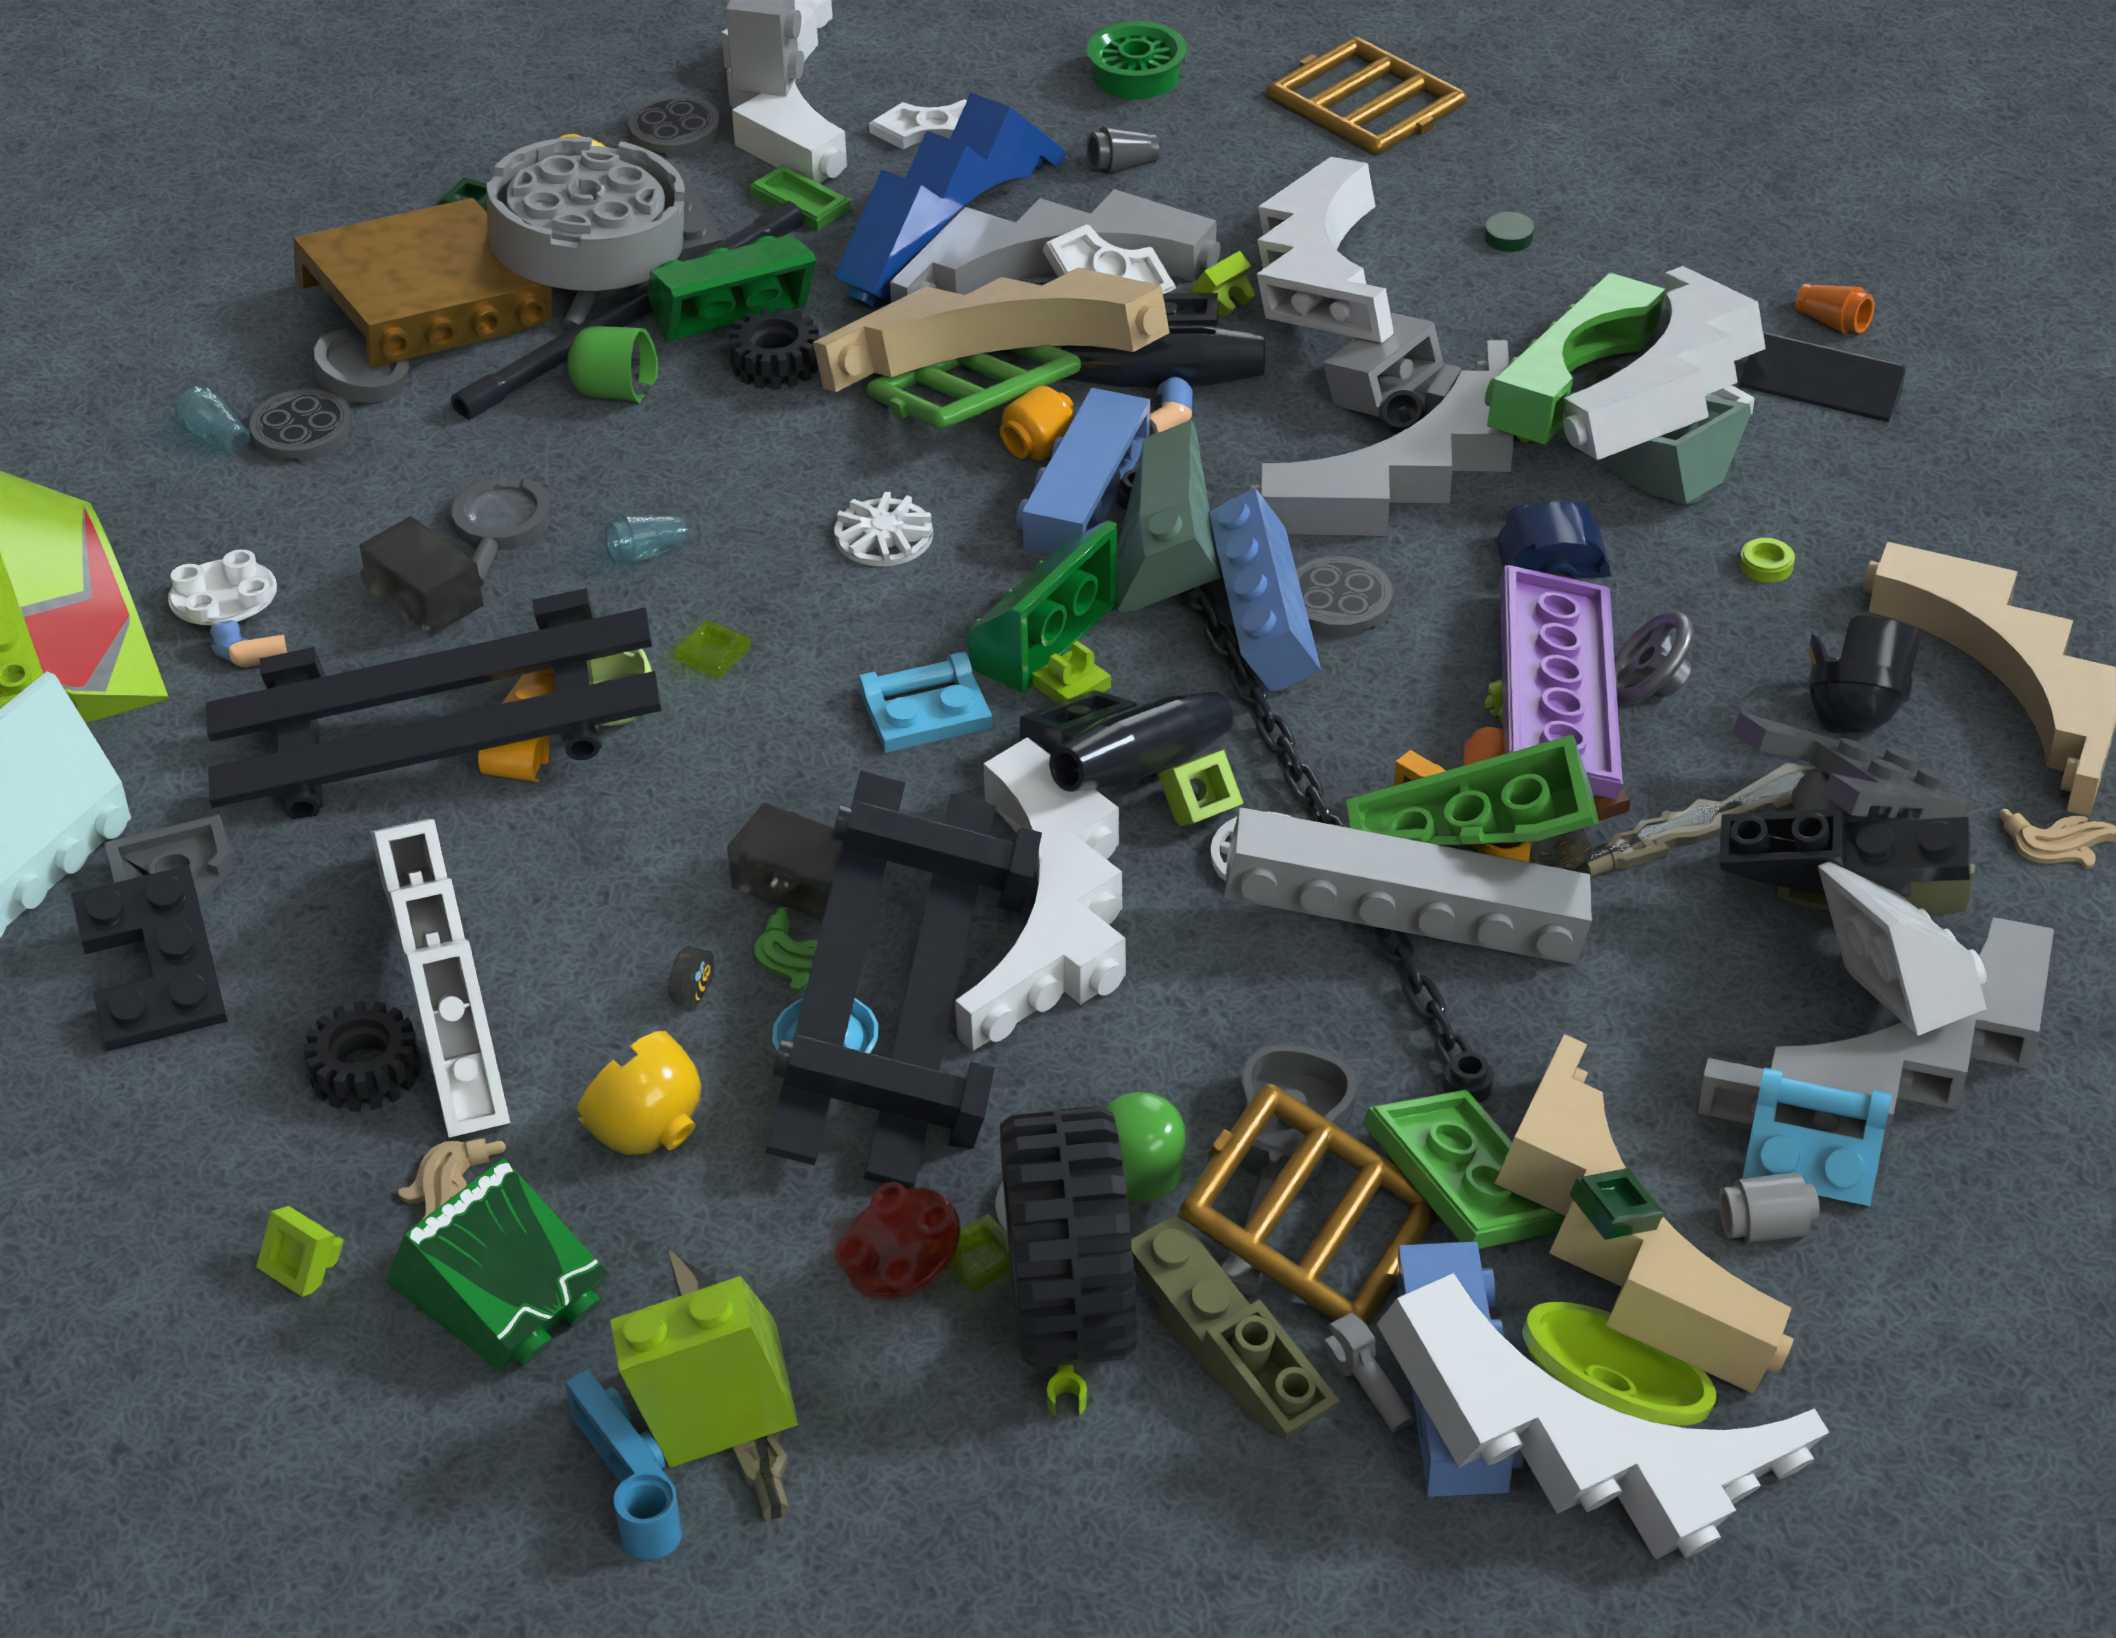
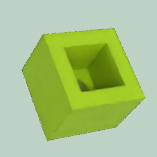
[1157,749,1244,826]

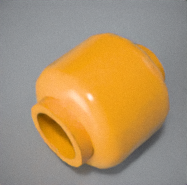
[1000,385,1075,461]

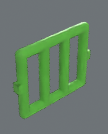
[866,345,1081,429]

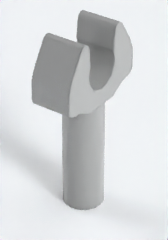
[1323,1313,1415,1434]

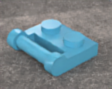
[857,651,993,753]
[1742,1067,1892,1206]

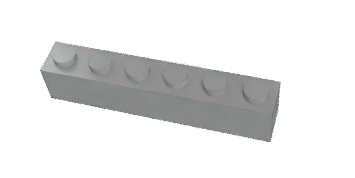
[1224,807,1592,965]

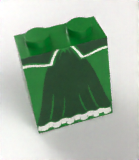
[386,1158,608,1371]

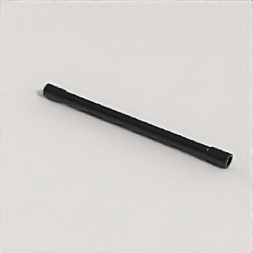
[451,201,803,421]

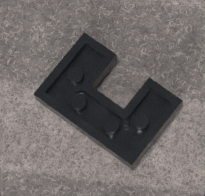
[71,865,228,1051]

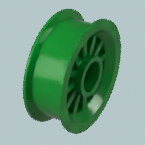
[1086,21,1187,100]

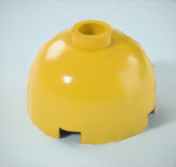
[577,1031,702,1155]

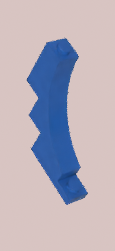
[833,93,1067,307]

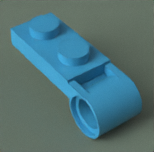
[565,1369,682,1560]

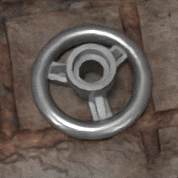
[1614,612,1693,705]

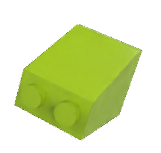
[610,1276,798,1468]

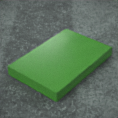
[1362,1090,1565,1249]

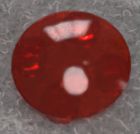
[834,1182,961,1300]

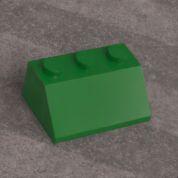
[647,234,816,342]
[966,520,1117,693]

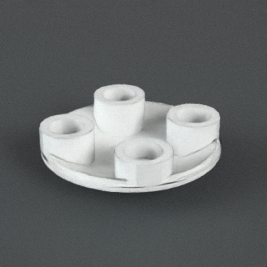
[168,550,277,625]

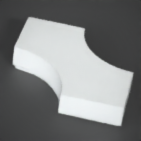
[869,99,967,149]
[1042,224,1176,294]

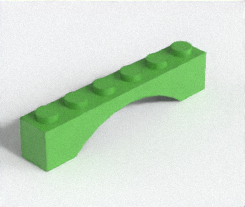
[1485,273,1665,444]

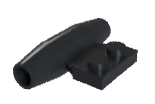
[1061,293,1265,387]
[1019,690,1233,792]

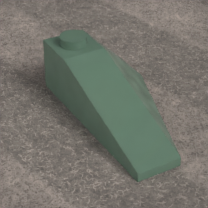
[1556,393,1751,505]
[1117,420,1221,612]

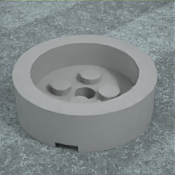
[487,137,685,291]

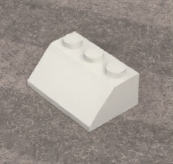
[1818,861,1987,1036]

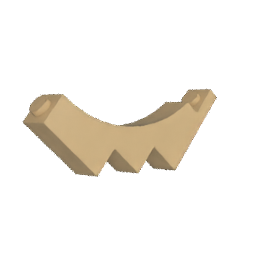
[813,268,1169,392]
[1863,542,2116,817]
[1495,1034,1794,1394]

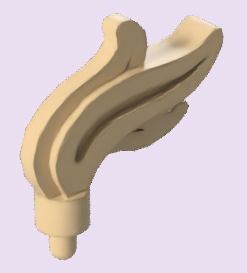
[1999,809,2116,869]
[398,1138,506,1220]

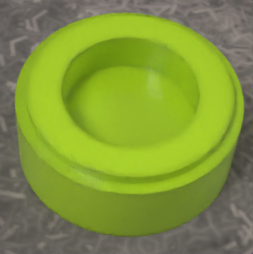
[1739,538,1795,583]

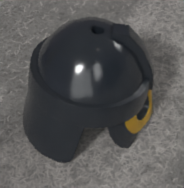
[1809,615,1921,734]

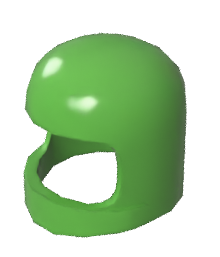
[567,326,658,403]
[1104,1091,1186,1202]

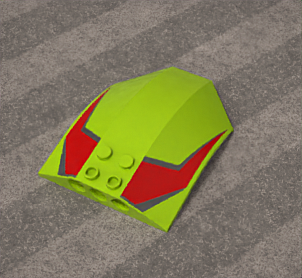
[0,471,169,723]

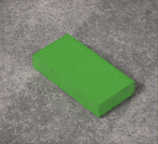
[749,165,851,231]

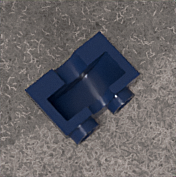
[1497,501,1611,579]

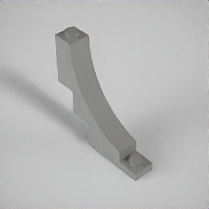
[890,189,1220,303]
[1251,340,1514,536]
[1698,917,2054,1152]

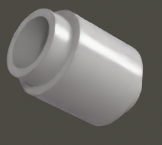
[1719,1172,1820,1243]

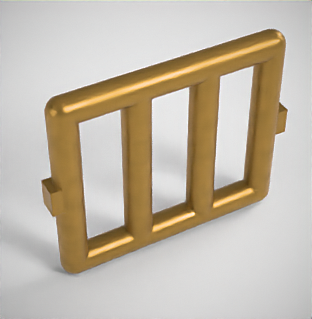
[1266,37,1467,155]
[1179,1084,1438,1327]

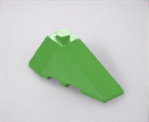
[1346,734,1599,845]

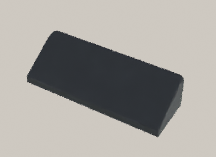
[1739,332,1906,423]

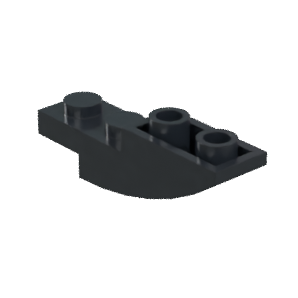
[1719,808,1970,897]

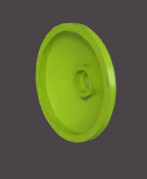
[1522,1302,1716,1428]

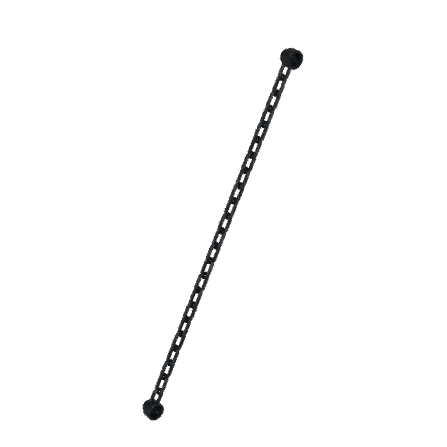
[1117,469,1494,1103]

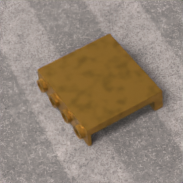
[293,198,552,368]

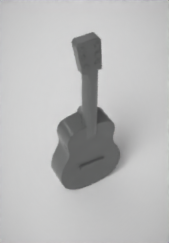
[1221,1044,1357,1296]

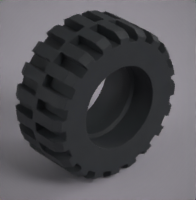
[1000,1106,1137,1368]

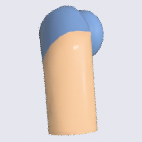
[1150,377,1193,436]
[210,620,287,668]

